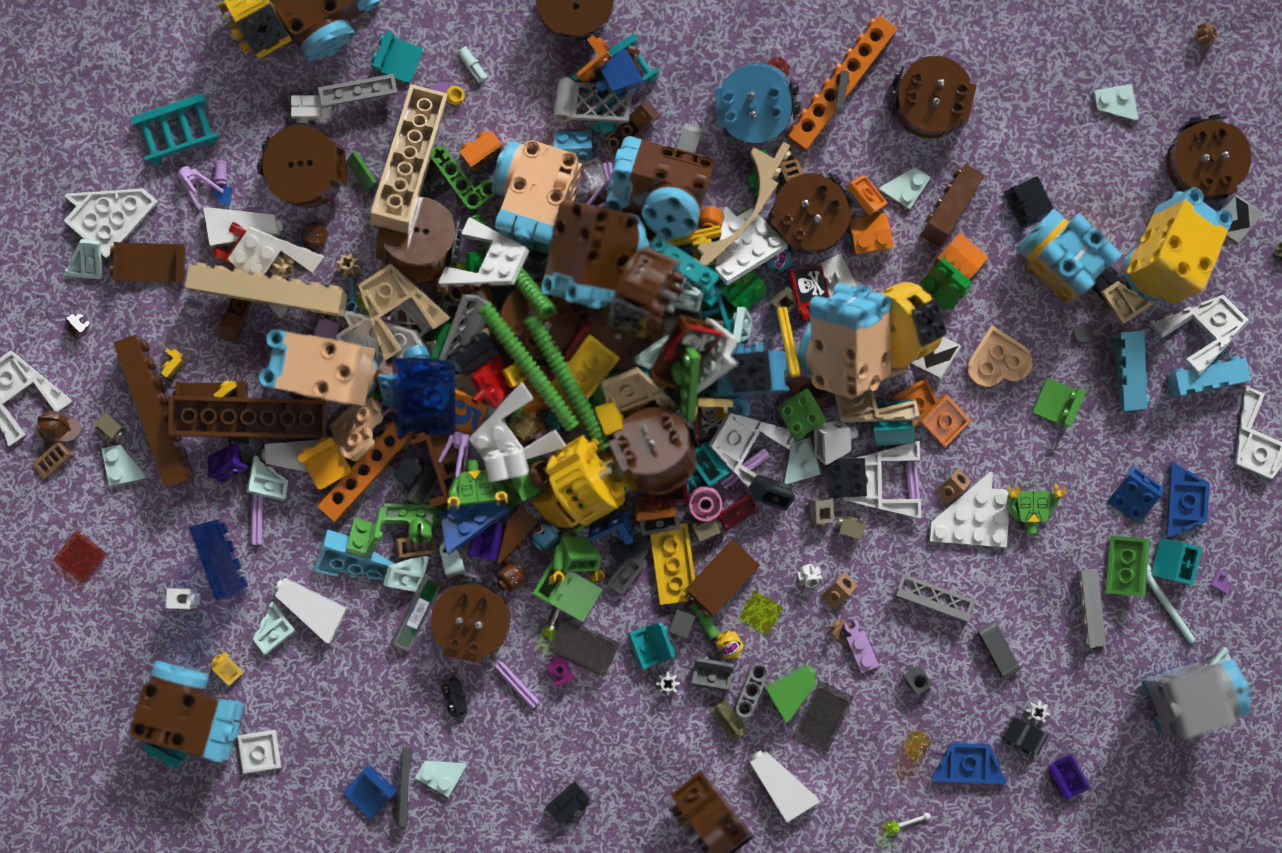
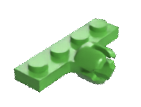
[670,346,700,422]
[383,503,452,544]

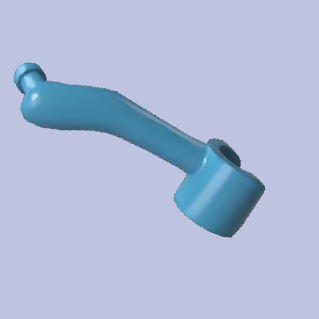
[341,274,360,313]

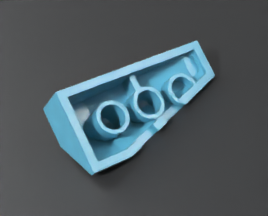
[313,529,394,580]

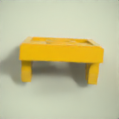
[695,397,733,420]

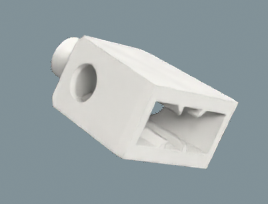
[814,421,858,465]

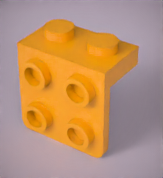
[297,436,352,490]

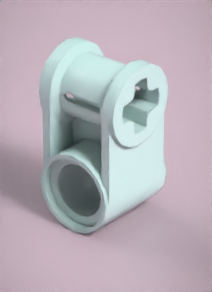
[439,542,466,579]

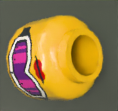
[715,630,744,660]

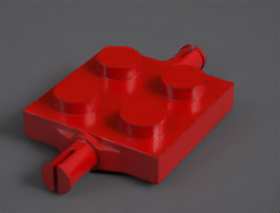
[470,355,519,409]

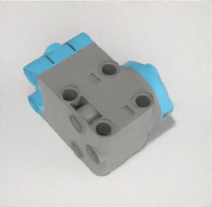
[1142,659,1251,740]

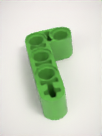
[431,146,497,211]

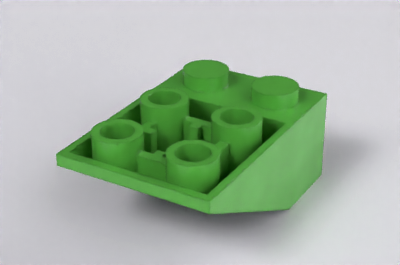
[533,560,603,622]

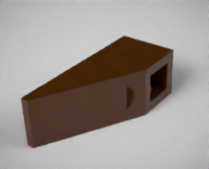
[603,101,661,156]
[218,298,253,344]
[427,416,463,480]
[497,506,538,565]

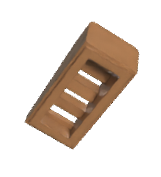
[774,142,803,184]
[32,441,74,479]
[394,534,437,558]

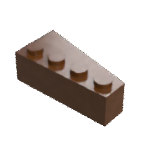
[920,163,985,247]

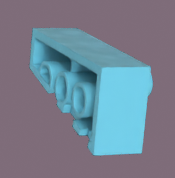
[1113,331,1150,412]
[1167,356,1251,398]

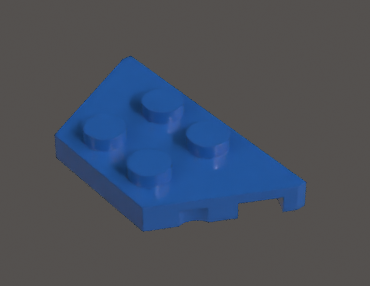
[1166,462,1210,537]
[440,502,509,555]
[931,743,1007,784]

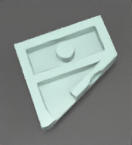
[1093,84,1139,121]
[879,167,931,210]
[733,307,753,343]
[784,438,821,484]
[383,555,429,592]
[253,601,296,655]

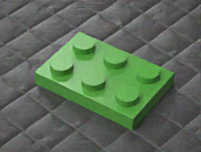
[1106,536,1150,597]

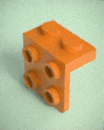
[576,35,613,82]

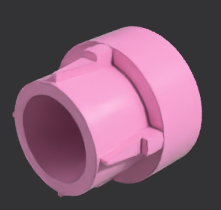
[689,486,722,521]

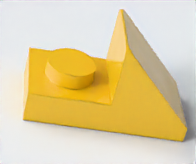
[595,400,625,438]

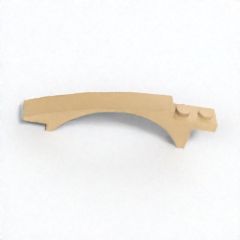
[697,142,791,267]

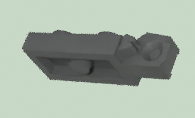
[606,550,649,596]

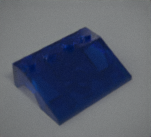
[392,357,456,439]
[189,519,249,601]

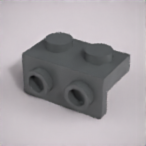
[691,657,734,693]

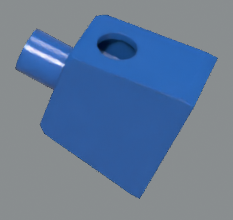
[595,49,645,94]

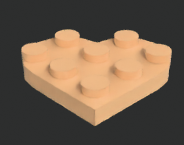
[967,325,1033,387]
[329,398,383,462]

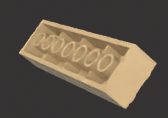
[370,84,448,234]
[185,262,348,317]

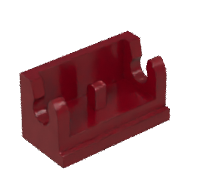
[717,494,759,531]

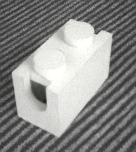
[166,588,200,609]

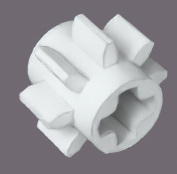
[797,564,822,588]
[656,671,680,696]
[1025,700,1050,724]

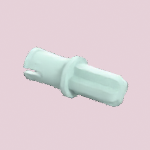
[457,47,487,83]

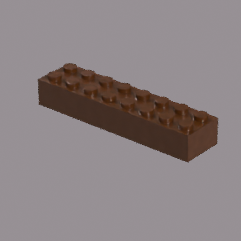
[113,335,195,489]
[167,396,327,440]

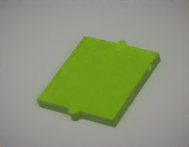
[739,590,784,635]

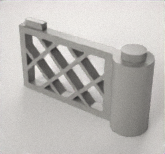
[553,77,633,123]
[385,297,437,362]

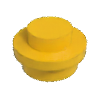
[446,86,464,105]

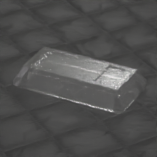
[581,157,609,193]

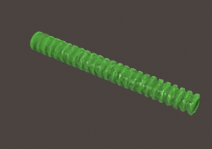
[471,215,555,319]
[477,302,580,431]
[524,314,612,451]

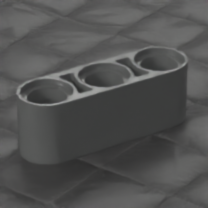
[977,621,1021,679]

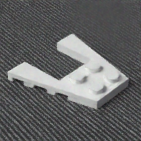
[438,218,529,287]
[228,227,324,318]
[1150,295,1248,376]
[0,351,73,446]
[469,382,566,460]
[1235,386,1282,480]
[708,412,794,488]
[843,441,921,518]

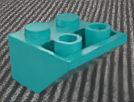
[874,400,915,446]
[695,438,732,487]
[1151,538,1202,585]

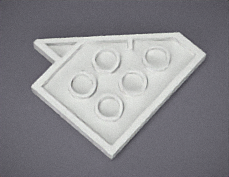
[64,189,159,259]
[715,207,788,285]
[335,310,425,367]
[697,318,737,394]
[929,472,1009,547]

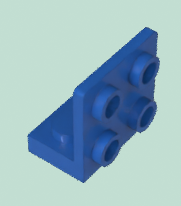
[1107,465,1164,523]
[588,510,635,545]
[343,764,397,818]

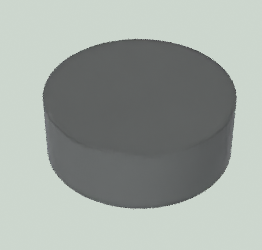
[1073,323,1093,343]

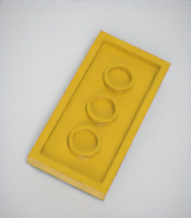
[550,334,620,415]
[650,523,695,605]

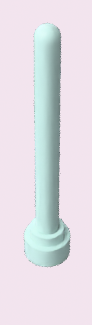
[1146,564,1195,643]

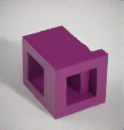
[547,655,574,686]

